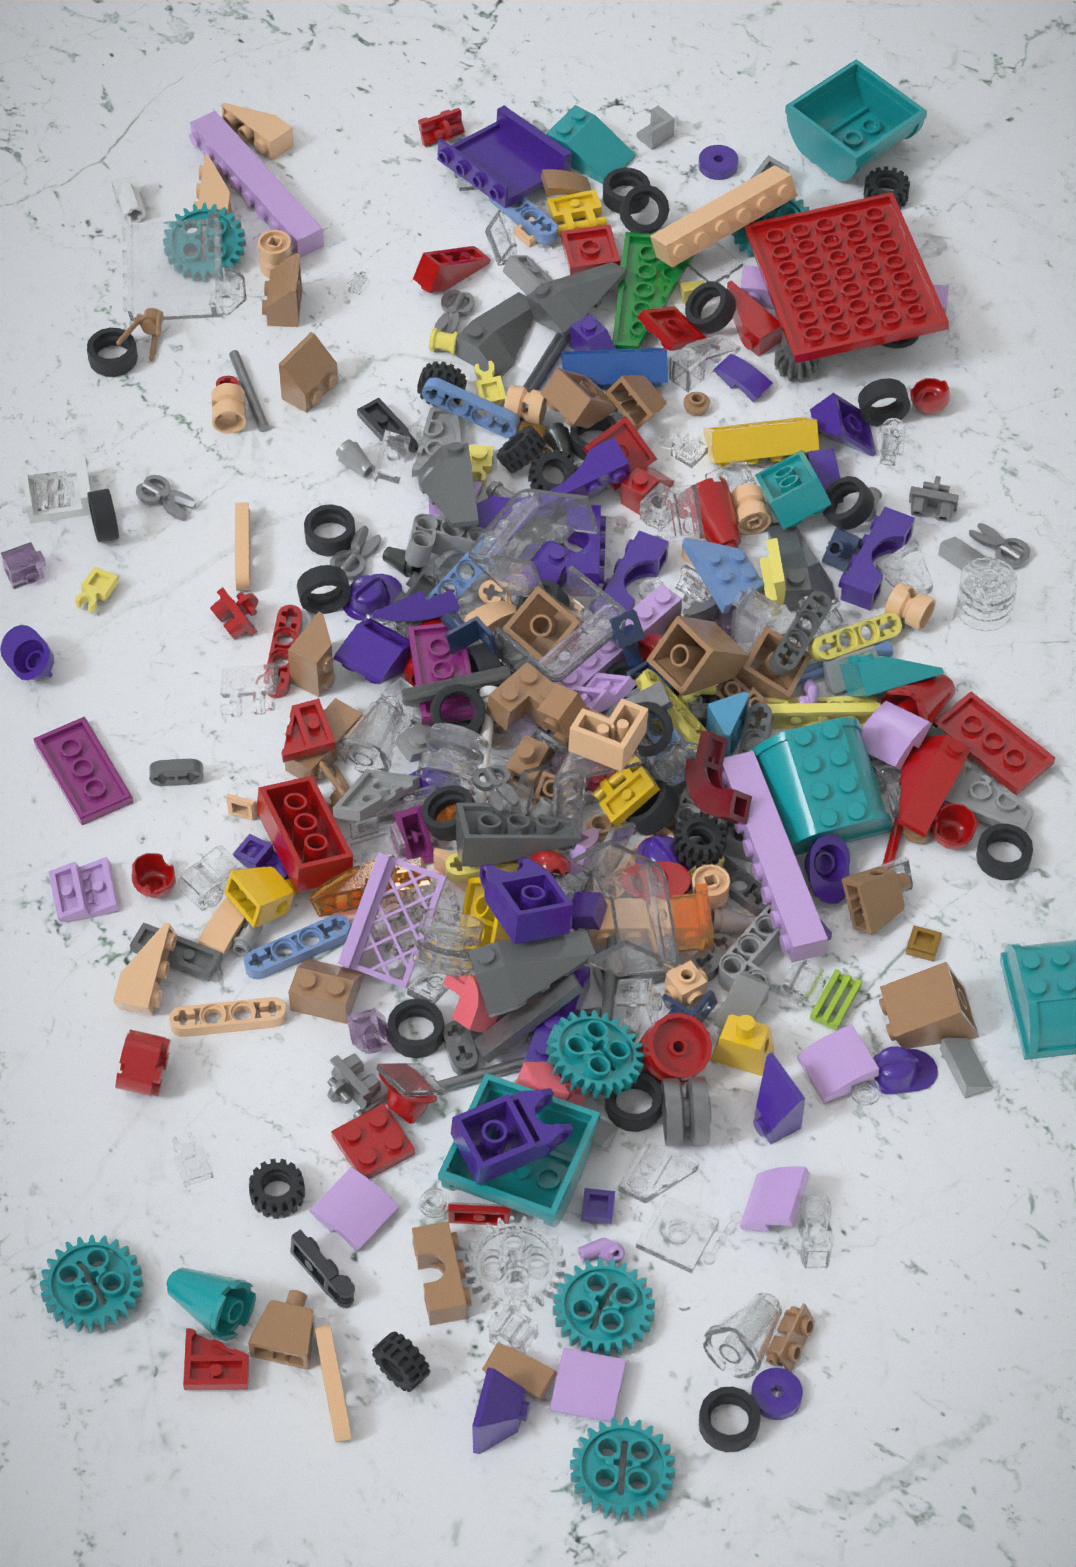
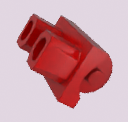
[418,108,465,147]
[210,587,259,639]

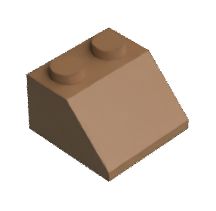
[262,253,303,327]
[279,332,339,413]
[540,368,618,428]
[502,586,585,666]
[288,612,335,697]
[735,626,811,700]
[288,959,365,1024]

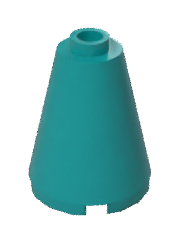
[167,1267,256,1341]

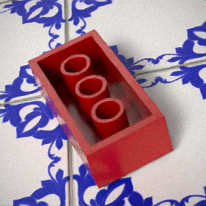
[256,776,354,893]

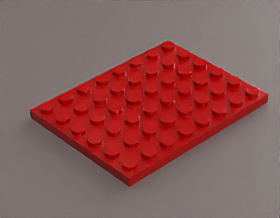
[745,192,949,363]

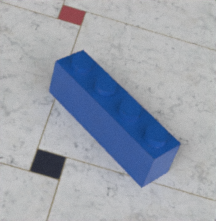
[561,348,668,389]

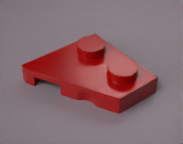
[281,698,336,763]
[183,1328,249,1390]

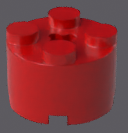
[115,1029,171,1097]

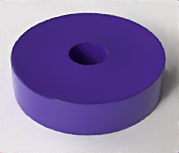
[698,145,738,180]
[751,1368,803,1420]

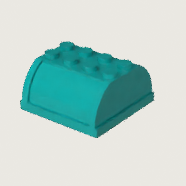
[785,59,927,181]
[749,717,892,856]
[1000,940,1076,1060]
[438,1073,600,1227]

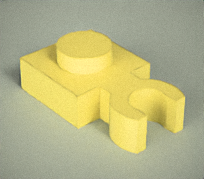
[475,361,506,405]
[468,444,494,487]
[75,566,119,614]

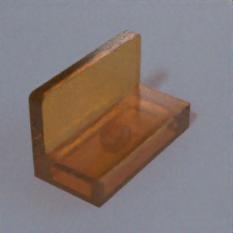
[671,883,714,952]

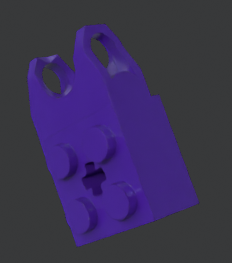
[479,857,573,944]
[450,1088,574,1185]

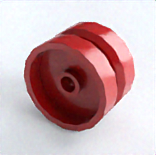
[639,1013,713,1085]

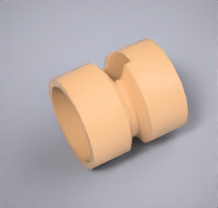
[258,230,292,278]
[211,383,246,434]
[504,385,547,425]
[731,483,772,535]
[885,582,936,631]
[690,864,730,918]

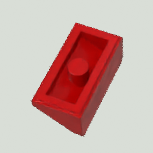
[448,1202,512,1226]

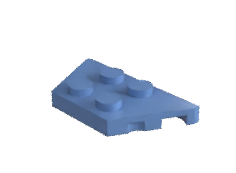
[682,537,764,614]

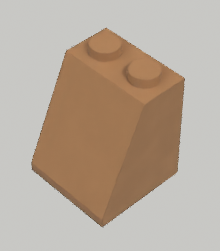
[646,616,750,696]
[879,962,979,1049]

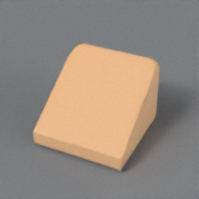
[226,794,258,821]

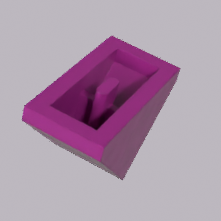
[393,805,434,866]

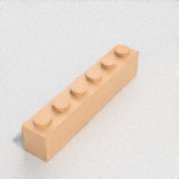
[650,166,797,267]

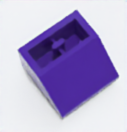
[334,618,411,685]

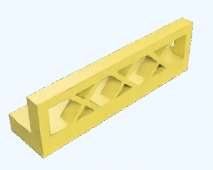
[765,696,881,729]

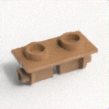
[765,1303,815,1372]

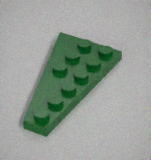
[612,232,694,349]

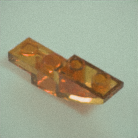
[309,854,430,917]

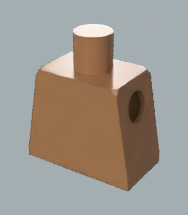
[605,375,667,431]
[506,735,559,802]
[842,867,911,935]
[248,1290,315,1370]

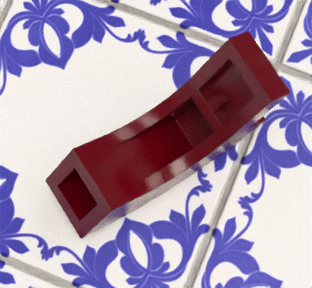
[685,731,752,825]

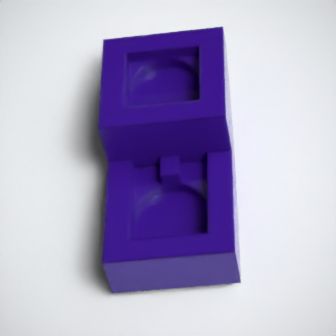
[713,354,773,403]
[807,448,844,503]
[233,834,289,880]

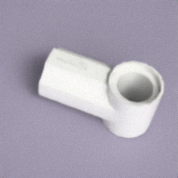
[111,175,146,224]

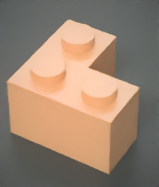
[568,699,648,772]

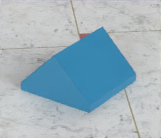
[706,692,750,757]

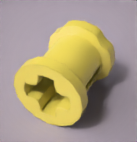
[429,328,459,355]

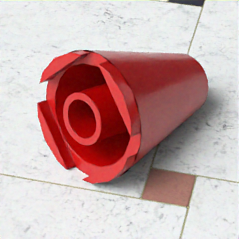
[678,477,741,548]
[880,674,955,724]

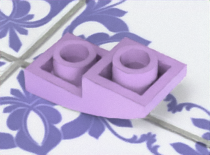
[569,827,599,874]

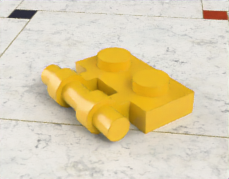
[547,190,607,235]
[593,755,660,827]

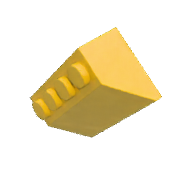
[703,416,820,468]

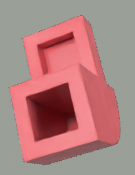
[443,972,498,1032]
[516,1062,589,1106]

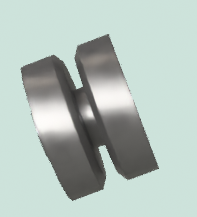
[661,1077,711,1147]

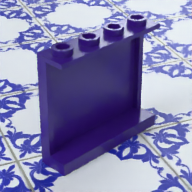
[437,105,572,208]

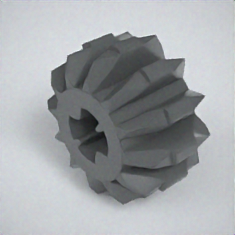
[774,341,818,382]

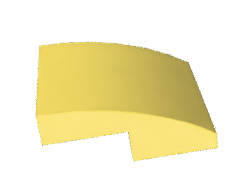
[760,538,786,618]

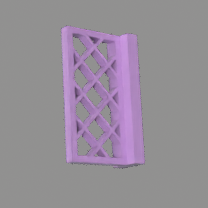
[338,852,447,988]

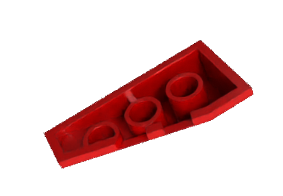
[899,734,971,837]

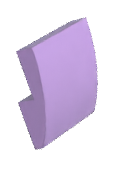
[571,673,636,712]
[861,701,932,770]
[49,857,121,922]
[797,1024,879,1103]
[740,1166,810,1231]
[309,1167,400,1251]
[550,1347,627,1423]

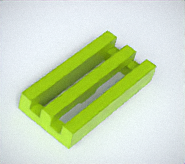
[810,969,863,1031]

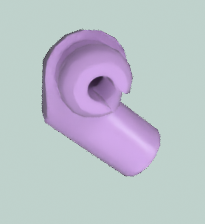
[798,679,820,703]
[577,1238,625,1263]

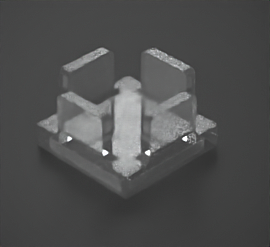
[345,815,409,892]

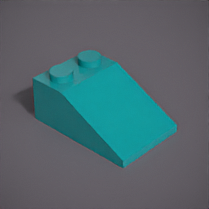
[546,105,635,184]
[755,450,831,530]
[840,652,944,696]

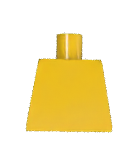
[224,867,299,928]
[711,1014,774,1076]

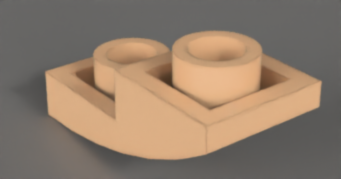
[464,601,516,632]
[198,897,246,955]

